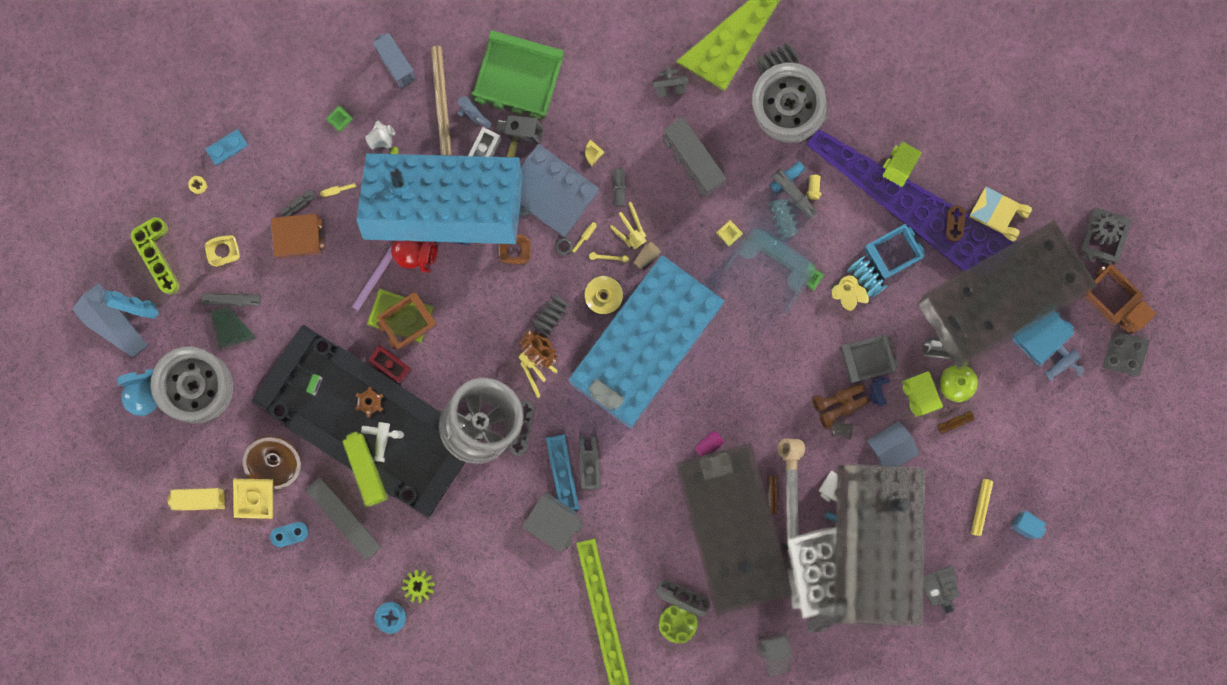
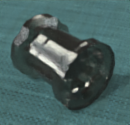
[831,420,853,440]

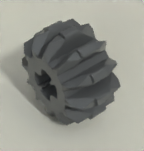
[1090,212,1124,245]

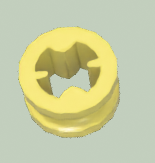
[188,176,207,194]

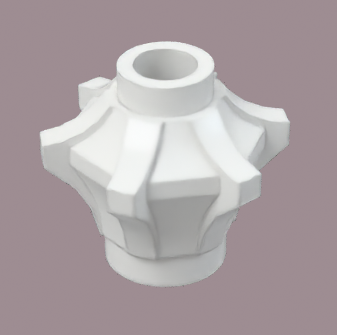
[365,121,395,149]

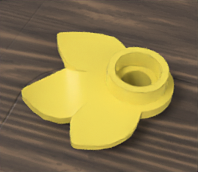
[832,275,869,311]

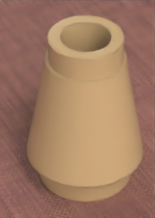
[634,241,661,270]

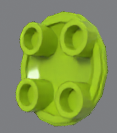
[659,605,698,643]

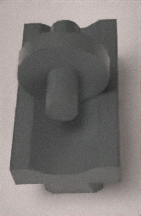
[652,65,688,97]

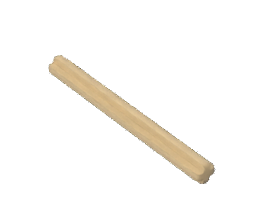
[431,46,452,156]

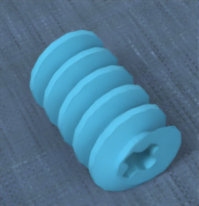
[847,256,888,298]

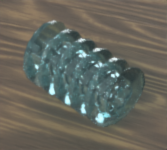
[767,198,801,241]

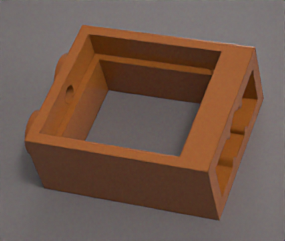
[1081,264,1144,325]
[376,292,438,351]

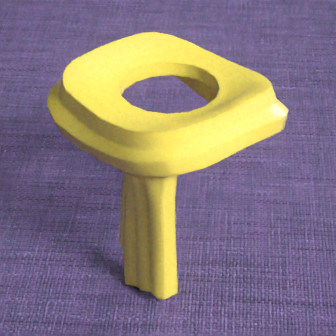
[205,236,240,267]

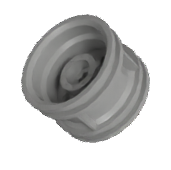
[752,63,827,143]
[151,347,234,424]

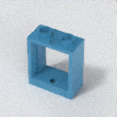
[863,224,925,280]

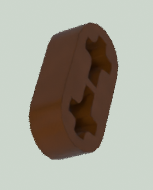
[945,205,965,242]

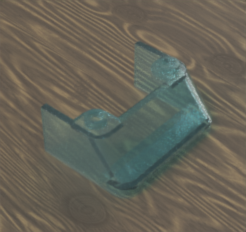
[724,227,815,313]

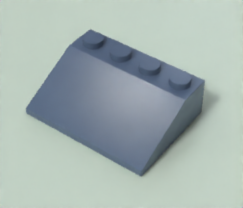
[520,144,600,238]

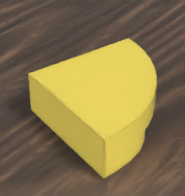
[585,139,604,167]

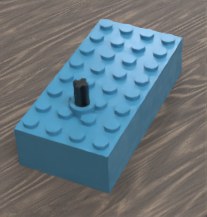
[357,153,523,244]

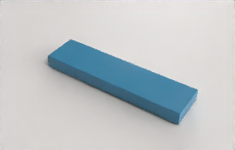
[546,434,579,511]

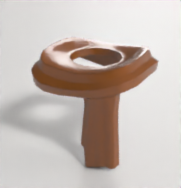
[498,234,531,264]

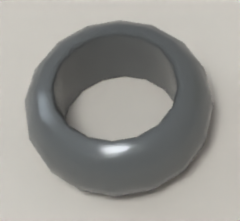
[555,238,573,256]

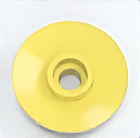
[585,276,623,314]

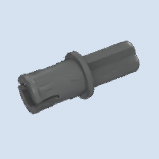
[612,169,627,207]

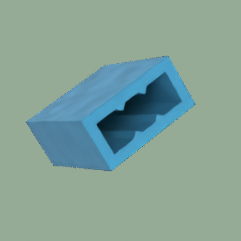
[1013,305,1075,367]

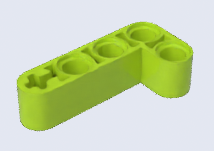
[131,217,180,295]

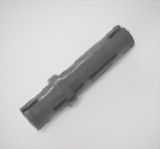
[772,169,818,219]
[202,292,261,307]

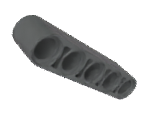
[306,477,382,560]

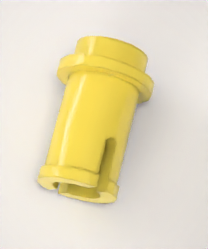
[806,175,821,200]

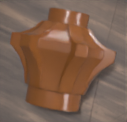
[355,387,383,418]

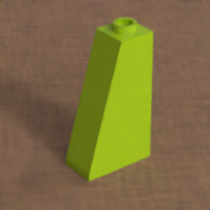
[343,432,388,507]

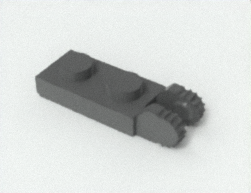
[579,435,601,490]

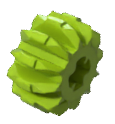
[402,570,435,603]

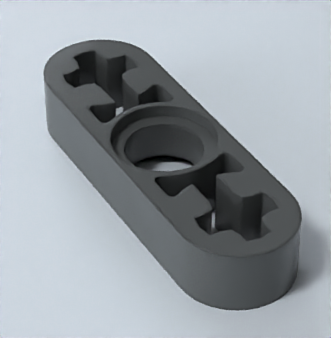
[509,401,535,456]
[656,580,710,617]

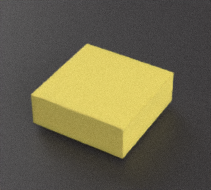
[716,220,743,247]

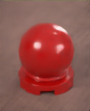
[391,240,438,273]

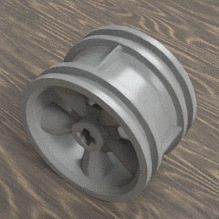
[439,378,523,464]

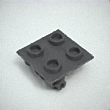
[1102,331,1150,377]

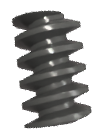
[756,42,799,75]
[532,295,572,338]

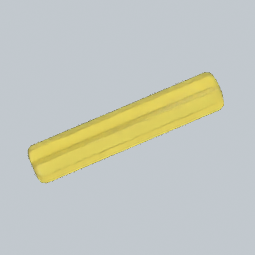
[971,479,993,536]

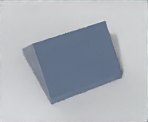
[866,421,919,474]

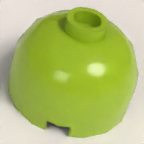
[939,364,978,403]

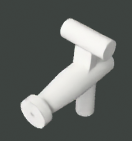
[361,422,404,462]

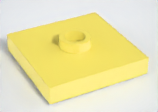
[233,479,273,519]

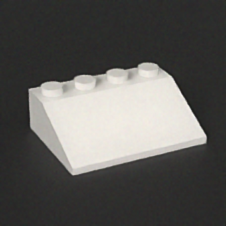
[788,527,852,618]

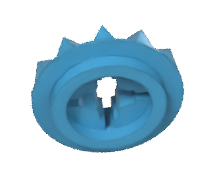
[375,602,406,633]

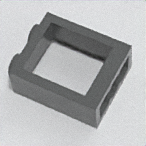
[1078,207,1132,266]

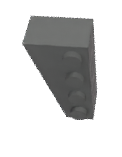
[756,634,792,677]

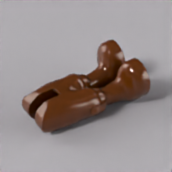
[811,384,871,430]

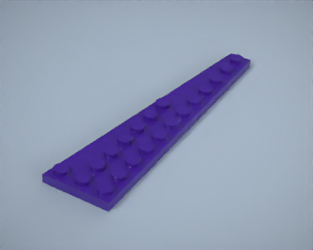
[806,129,1021,288]

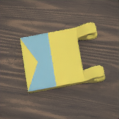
[969,187,1032,242]

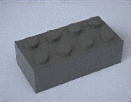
[662,116,727,198]

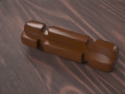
[937,411,975,434]
[767,476,778,514]

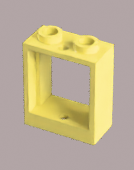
[168,488,225,511]

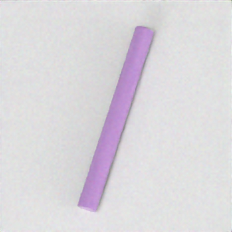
[352,245,393,311]

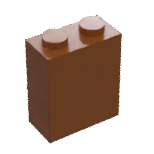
[271,213,325,259]

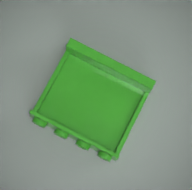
[472,30,564,120]

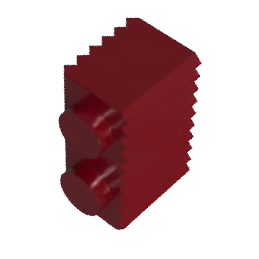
[369,345,412,384]

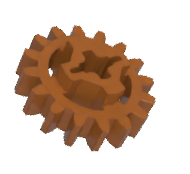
[519,330,558,368]

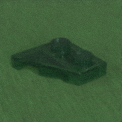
[210,306,256,349]

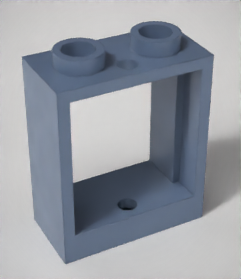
[373,33,417,89]

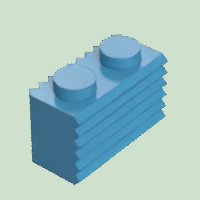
[1010,511,1046,539]

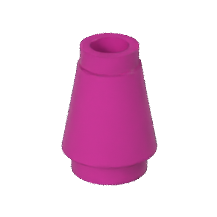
[695,430,724,457]

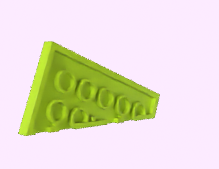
[676,0,780,91]

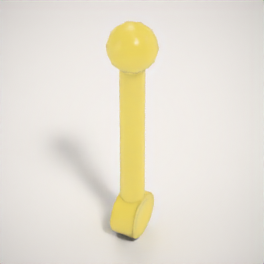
[589,252,629,263]

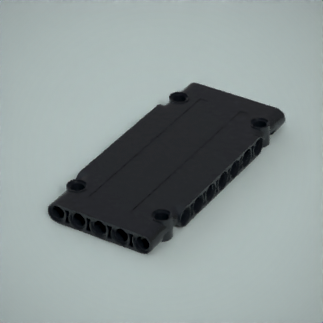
[252,325,480,518]

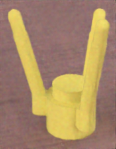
[610,202,647,250]
[519,351,557,398]

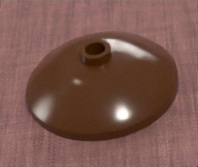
[243,436,301,489]

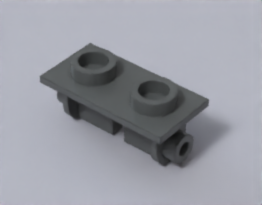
[923,337,964,360]

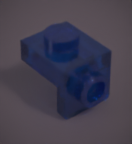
[869,376,891,407]

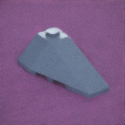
[72,283,148,357]

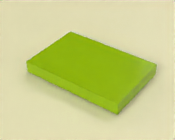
[367,288,434,343]

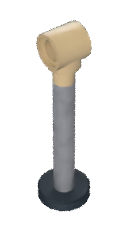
[778,439,805,551]

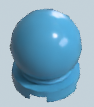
[116,369,158,416]

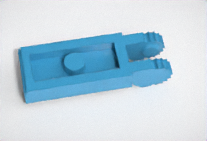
[104,290,159,319]

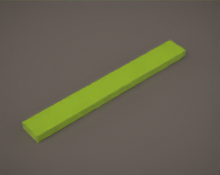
[576,538,630,685]

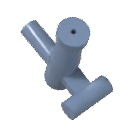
[457,96,491,128]
[1044,346,1084,382]

